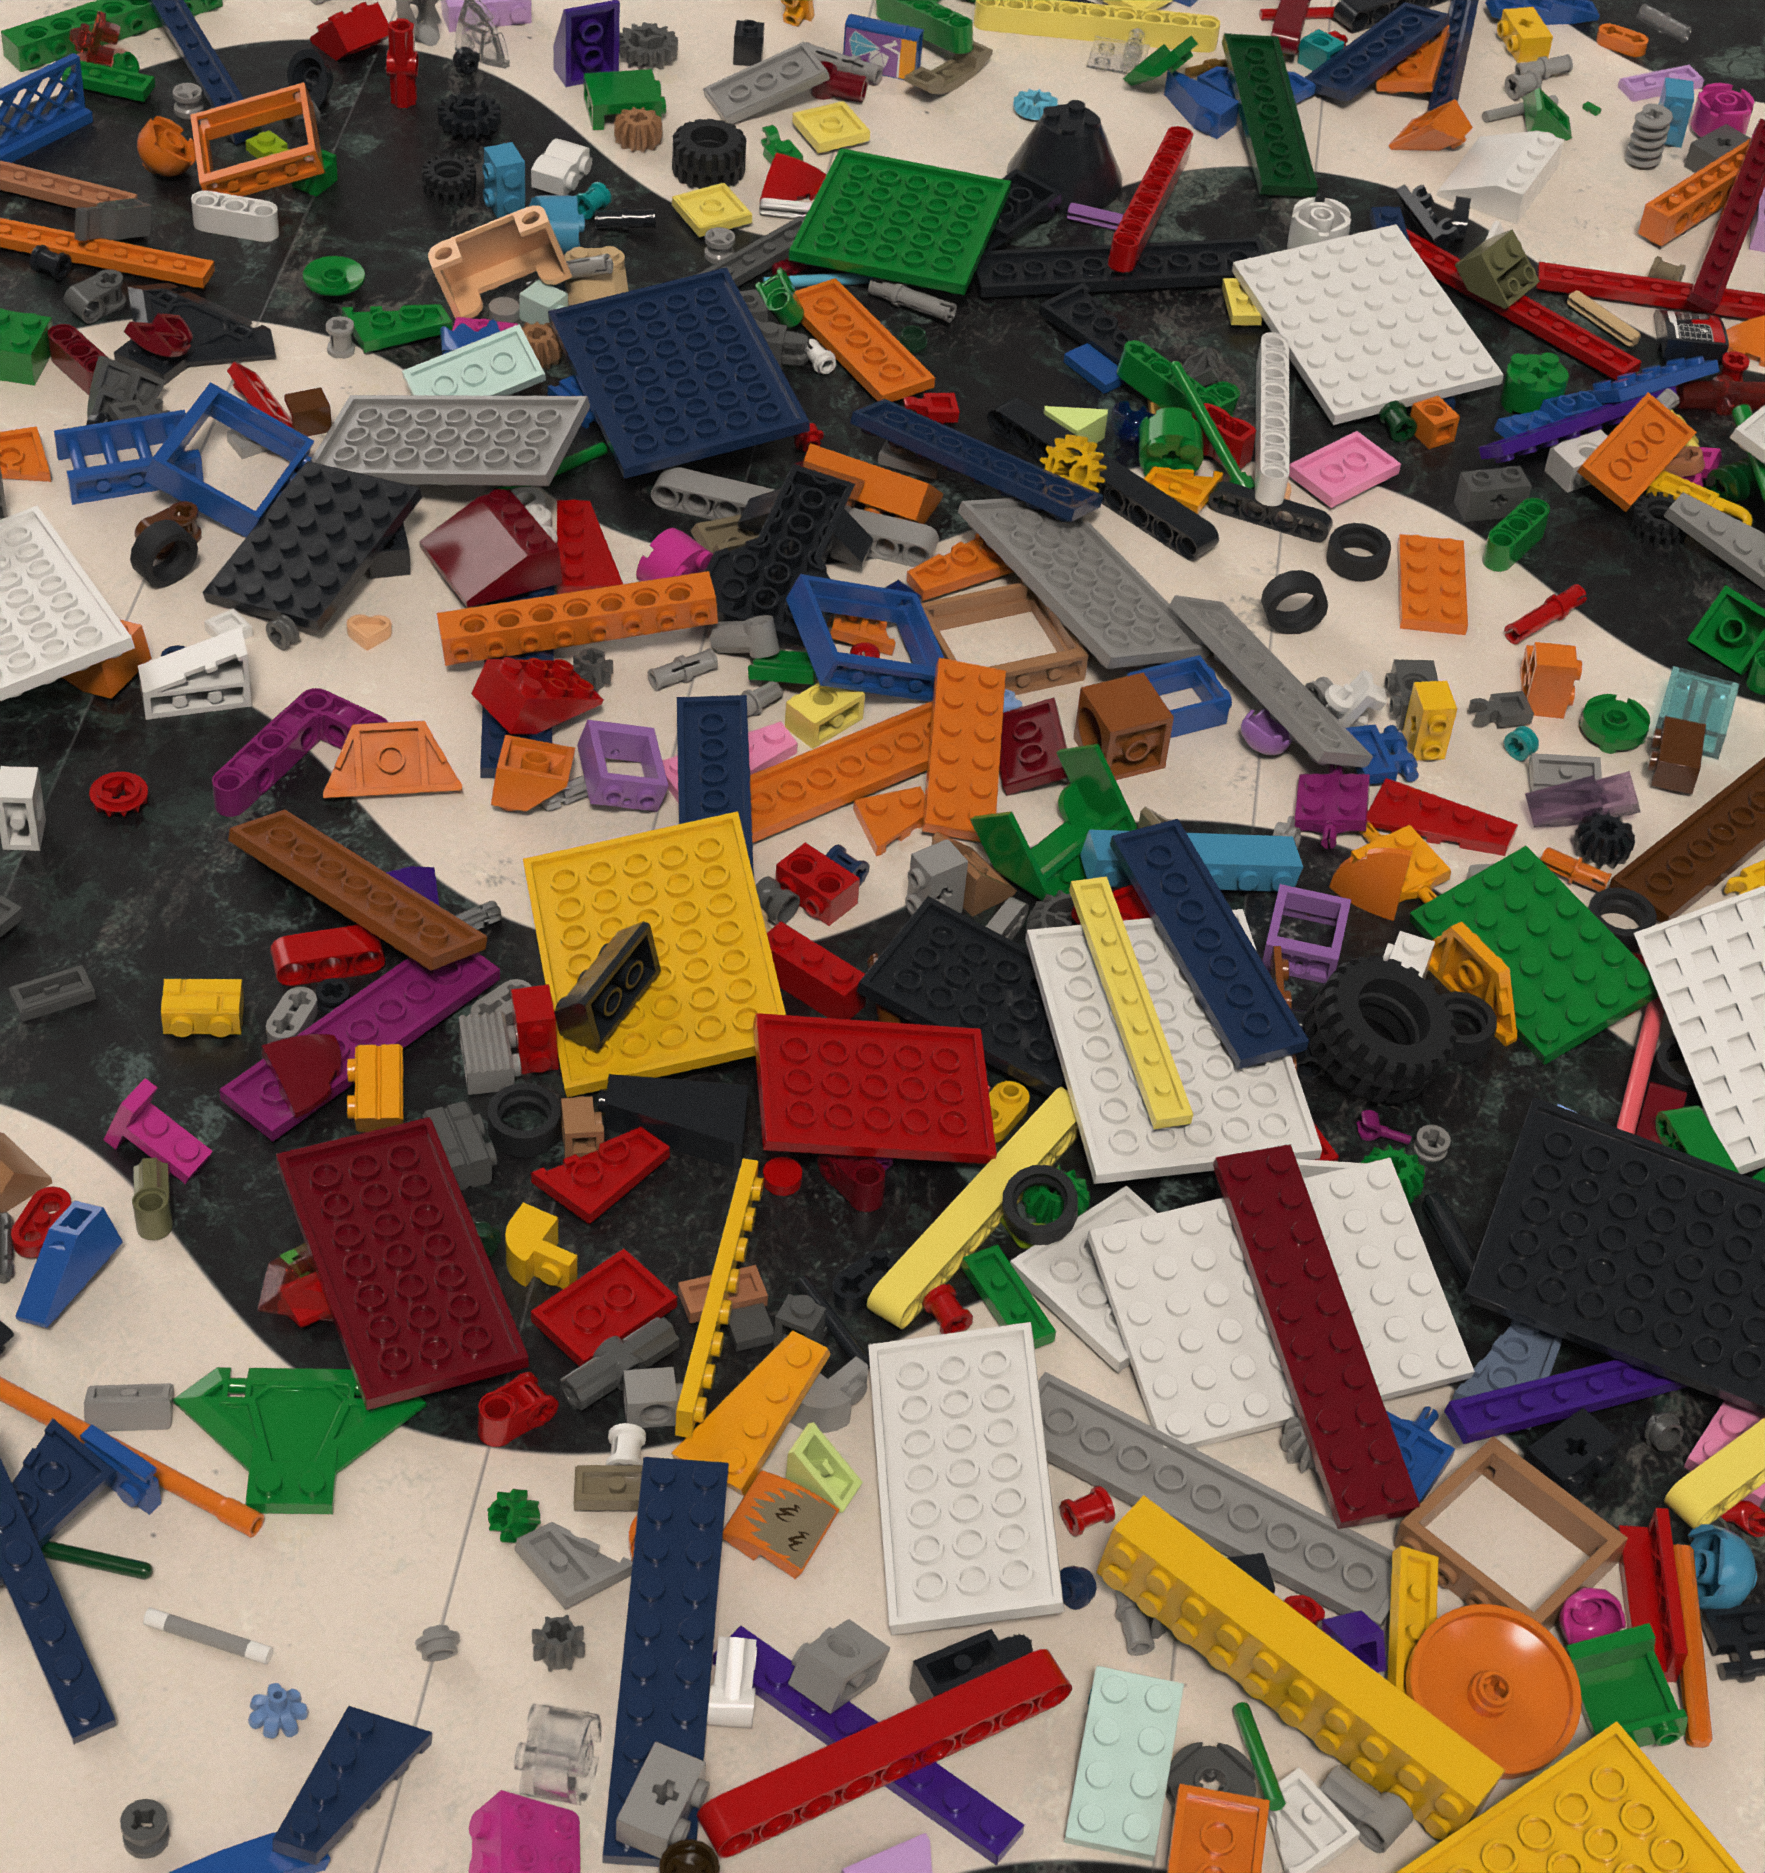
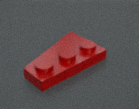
[531,1127,670,1224]

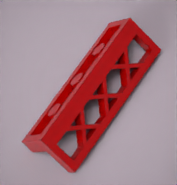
[1617,1508,1688,1682]

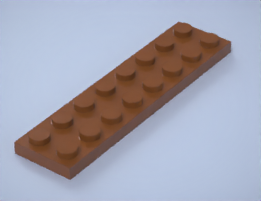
[228,810,488,971]

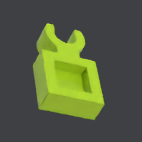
[245,130,290,159]

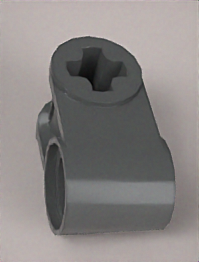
[64,269,126,324]

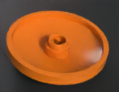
[1406,1604,1582,1779]

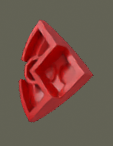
[760,153,827,201]

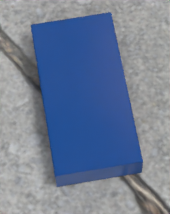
[1063,343,1126,394]

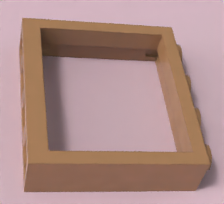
[921,582,1088,695]
[1394,1436,1628,1630]

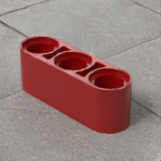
[270,925,385,986]

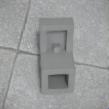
[790,1356,868,1433]

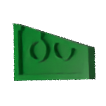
[342,304,453,353]

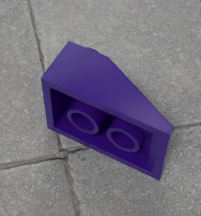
[553,0,620,87]

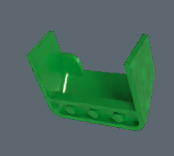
[970,744,1137,901]

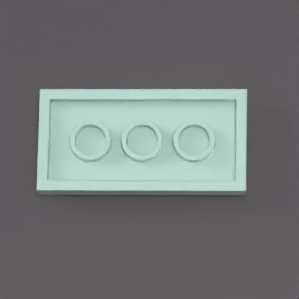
[402,324,546,396]
[1064,1666,1184,1861]

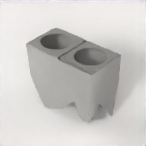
[396,0,442,46]

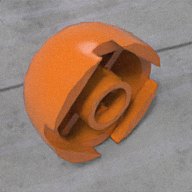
[137,116,196,177]

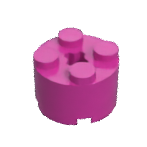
[1691,83,1754,137]
[636,528,713,582]

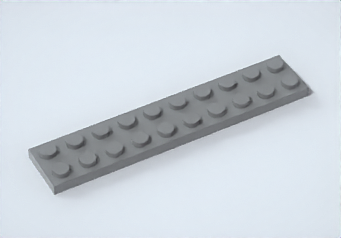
[1038,1372,1392,1628]

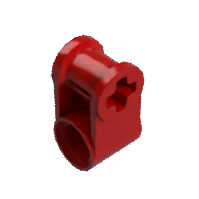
[478,1372,559,1447]

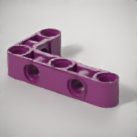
[212,688,388,817]

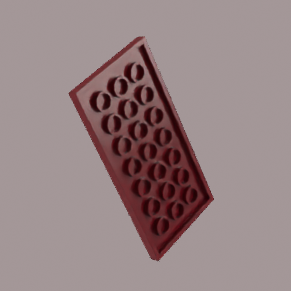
[276,1117,529,1410]

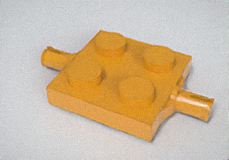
[1351,822,1451,904]

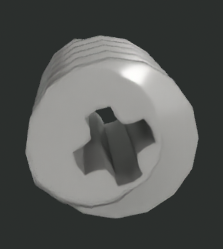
[1625,103,1673,168]

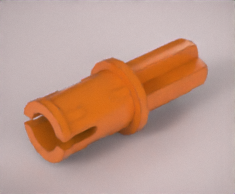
[1540,847,1612,892]

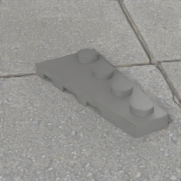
[1664,492,1765,590]

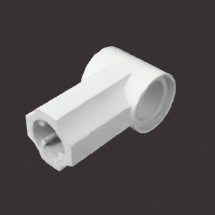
[707,1636,757,1729]

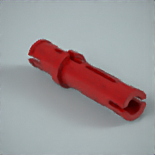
[1504,584,1587,644]

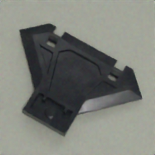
[114,283,276,385]

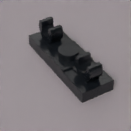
[1396,184,1460,253]

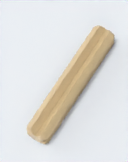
[1567,290,1641,348]

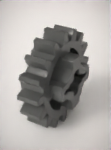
[619,22,678,68]

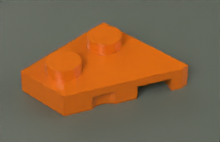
[830,613,895,656]

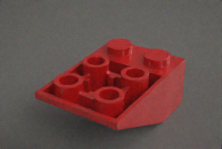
[471,657,604,734]

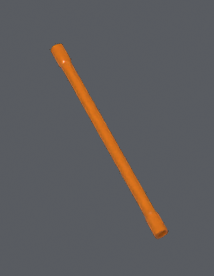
[0,1377,264,1538]

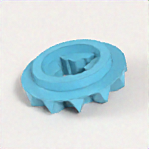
[1013,89,1058,120]

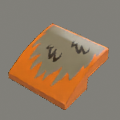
[723,1470,840,1579]

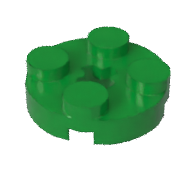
[1579,694,1650,754]

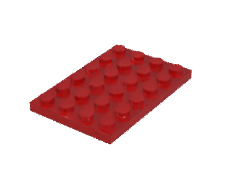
[753,1013,997,1164]

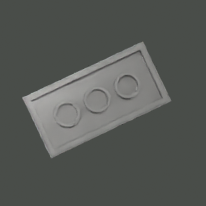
[703,42,830,124]

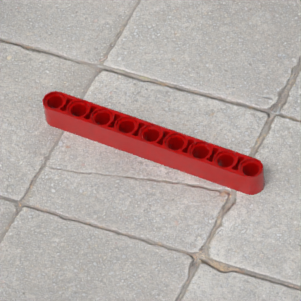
[1108,126,1193,272]
[697,1649,1072,1858]

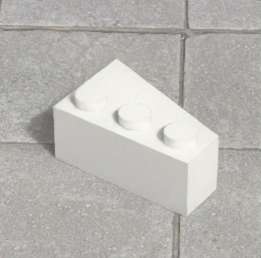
[138,626,252,720]

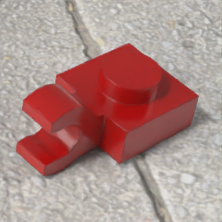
[903,393,960,424]

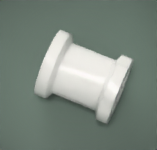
[606,1423,646,1465]

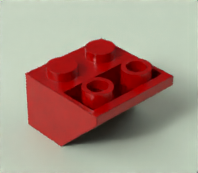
[310,2,389,61]

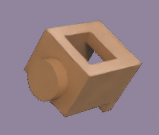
[561,1096,604,1158]

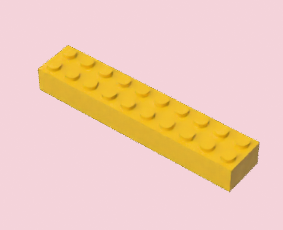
[1096,1495,1505,1840]

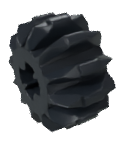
[1573,811,1635,869]

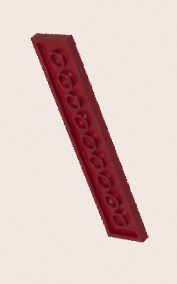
[1213,1144,1420,1529]

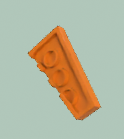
[906,533,1014,601]

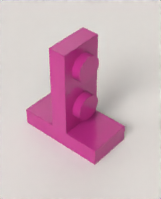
[104,1078,213,1184]

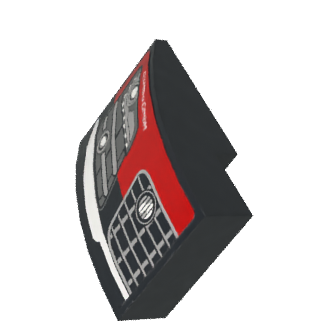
[1654,310,1729,365]

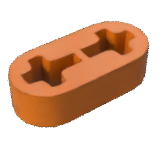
[1596,23,1649,57]

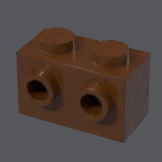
[1647,716,1706,794]

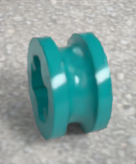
[1504,726,1539,761]

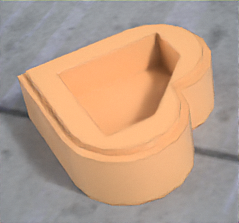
[346,614,392,651]

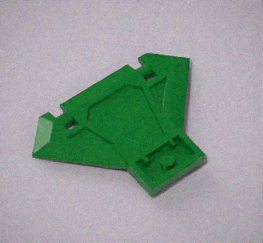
[173,1367,426,1514]

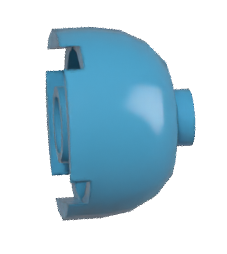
[1688,1524,1757,1611]

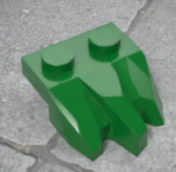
[1123,36,1198,86]

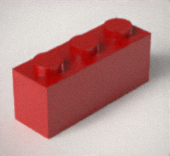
[767,921,866,1020]

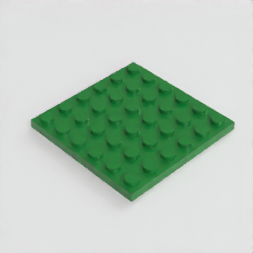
[789,148,1011,295]

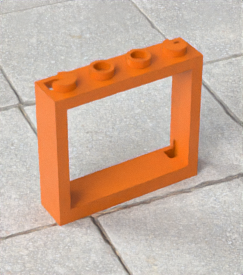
[190,82,325,196]

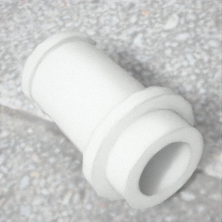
[802,339,836,374]

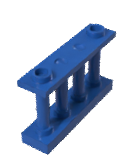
[54,410,203,505]

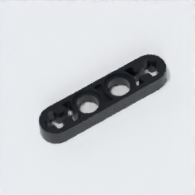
[1209,481,1333,542]

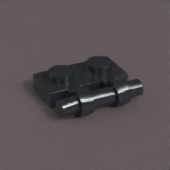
[1701,1603,1765,1683]

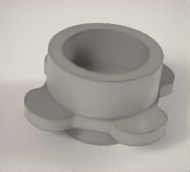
[1273,816,1301,848]

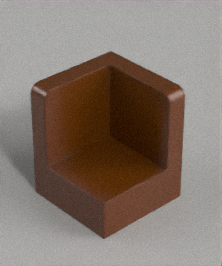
[284,387,332,437]

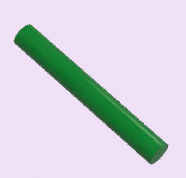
[1233,1702,1286,1811]

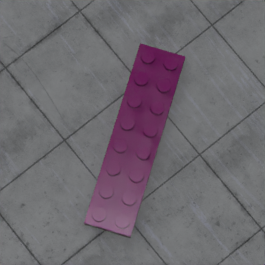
[219,952,500,1141]

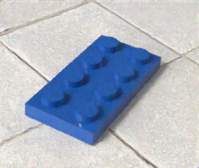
[1586,356,1719,403]

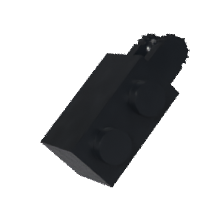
[909,1629,1033,1704]

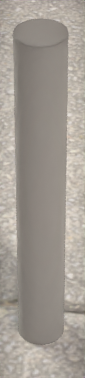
[1482,95,1558,122]

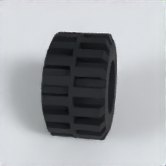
[672,119,746,189]

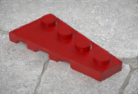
[557,499,623,594]
[1367,778,1518,856]

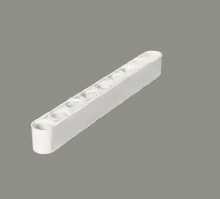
[1255,332,1289,506]

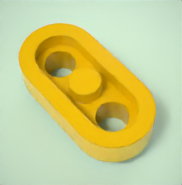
[989,1081,1029,1143]

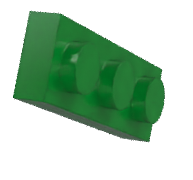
[62,60,156,102]
[961,1244,1056,1349]

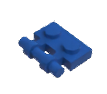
[1346,724,1419,784]

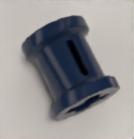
[826,844,870,887]

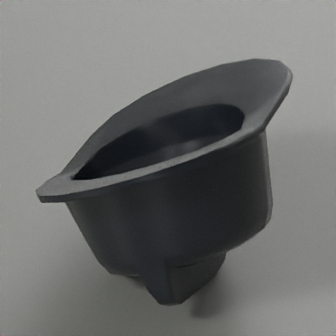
[287,48,333,108]

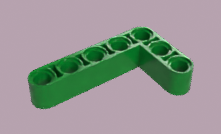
[876,0,973,54]

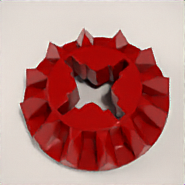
[89,772,148,817]

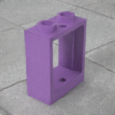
[577,719,669,812]
[1262,884,1351,984]

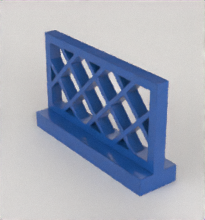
[0,53,93,163]

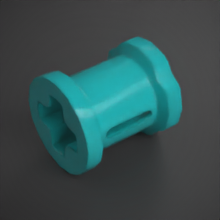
[576,182,612,219]

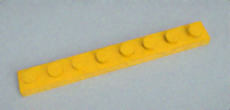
[675,1158,764,1438]

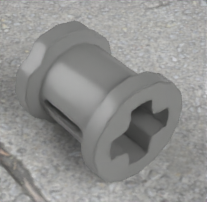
[1504,69,1542,100]
[326,316,355,359]

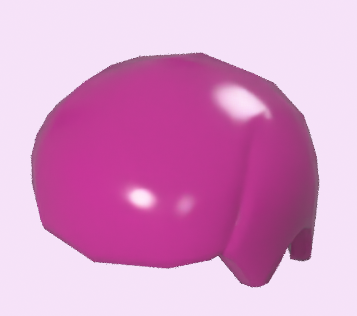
[1559,1588,1626,1645]

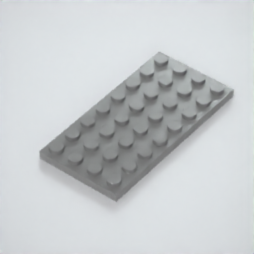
[310,395,590,487]
[958,498,1211,669]

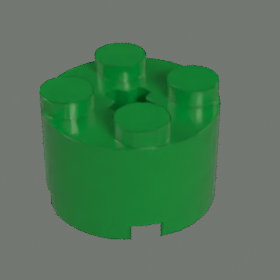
[1500,352,1569,414]
[1139,407,1203,476]

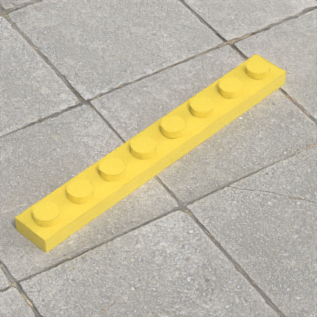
[1069,876,1193,1129]

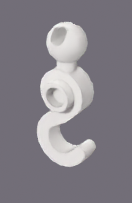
[511,487,558,544]

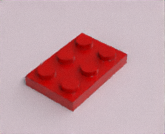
[531,1249,677,1367]

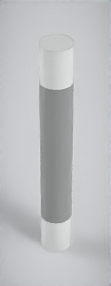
[143,1607,273,1664]

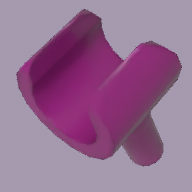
[1357,1110,1412,1145]

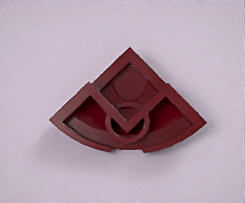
[124,313,193,357]
[261,1034,342,1119]

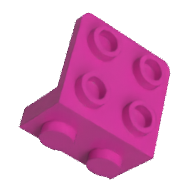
[468,1790,580,1873]

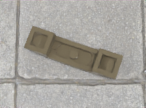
[904,41,993,94]

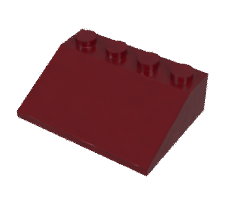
[419,489,562,607]

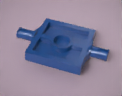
[1386,1406,1456,1504]

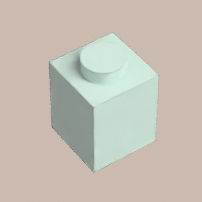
[519,280,568,328]

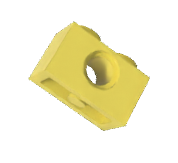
[785,681,865,749]

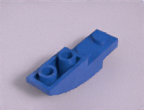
[1494,391,1602,451]

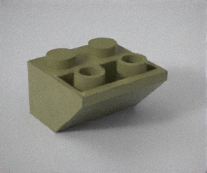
[1455,229,1540,309]

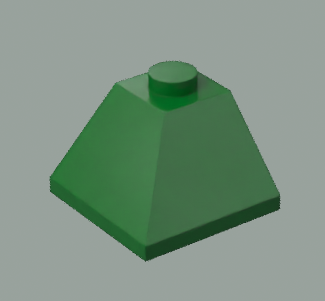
[1687,585,1765,675]

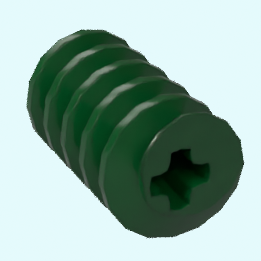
[1706,457,1761,504]

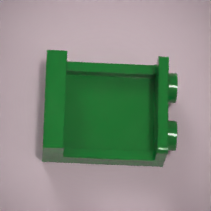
[583,69,666,130]
[1566,1623,1688,1748]

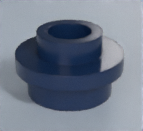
[1060,1565,1097,1610]

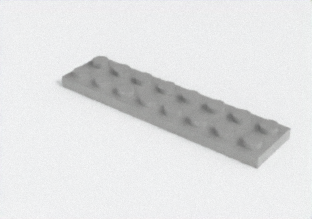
[1169,595,1373,768]

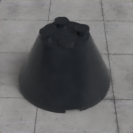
[1007,100,1122,214]

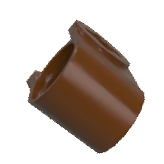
[134,501,202,559]

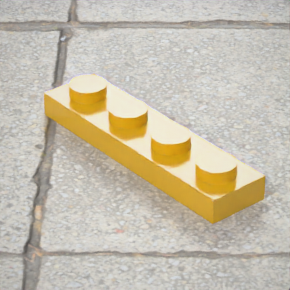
[1388,1546,1439,1695]

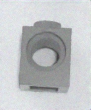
[623,1367,683,1428]

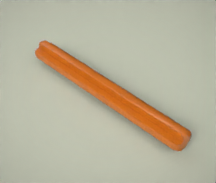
[1673,1544,1713,1748]

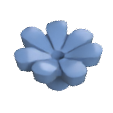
[248,1683,308,1738]

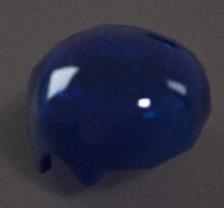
[1111,401,1155,443]

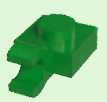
[761,125,803,164]

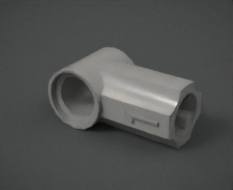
[710,615,780,658]
[1319,1765,1413,1853]

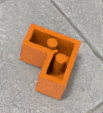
[1520,642,1582,719]

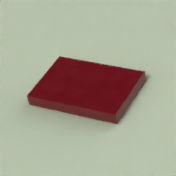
[999,697,1068,795]

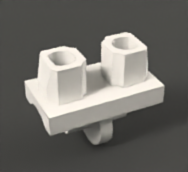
[1325,670,1387,728]

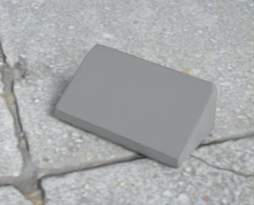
[84,1383,173,1431]

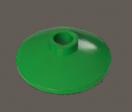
[303,256,365,296]

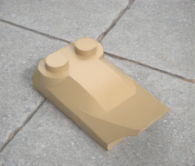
[564,246,628,306]

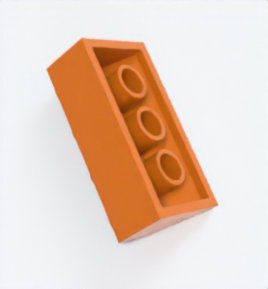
[804,443,944,524]

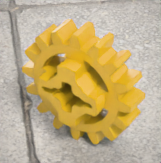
[1040,434,1107,493]

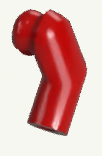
[1720,1500,1765,1537]

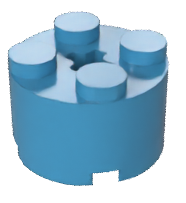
[529,195,585,255]

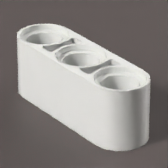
[191,191,279,242]

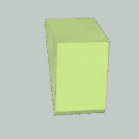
[1044,406,1108,443]
[786,1422,863,1514]

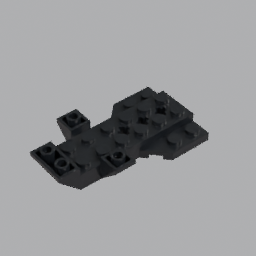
[705,461,873,650]

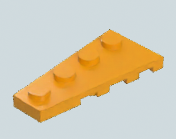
[671,1331,831,1495]

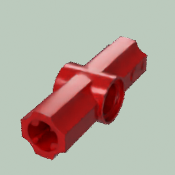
[386,18,419,108]

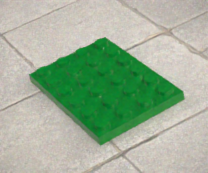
[1410,846,1659,1065]

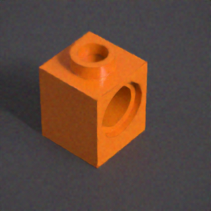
[1410,396,1460,449]

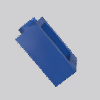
[1127,655,1232,738]

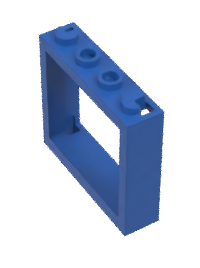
[144,382,314,537]
[786,574,944,702]

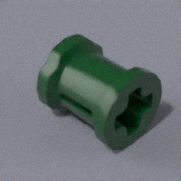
[1379,400,1418,442]

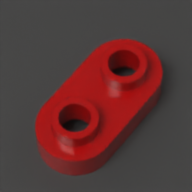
[11,1187,72,1258]

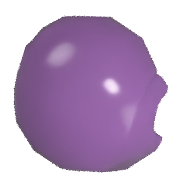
[1241,708,1293,756]

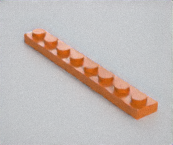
[0,218,215,288]

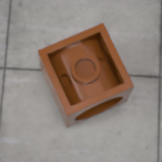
[1073,672,1174,780]

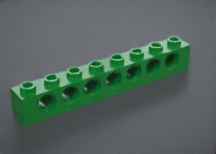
[1,0,223,72]

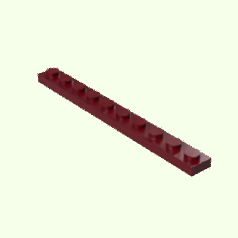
[1687,118,1765,313]

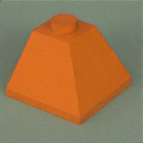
[1388,99,1473,151]
[491,735,575,811]

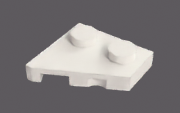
[1264,1767,1360,1873]

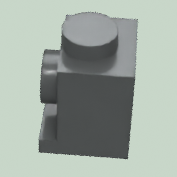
[773,1294,827,1348]

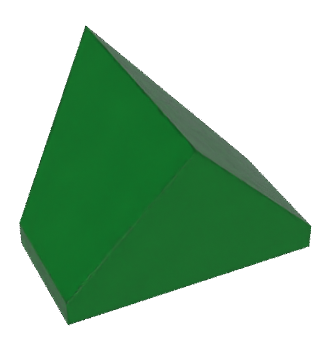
[1522,88,1572,141]

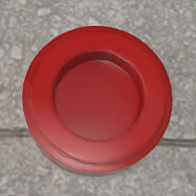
[763,1157,802,1196]

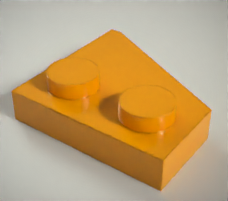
[1144,467,1224,514]

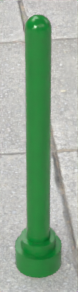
[1169,361,1255,490]

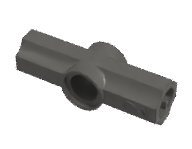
[560,1317,679,1411]

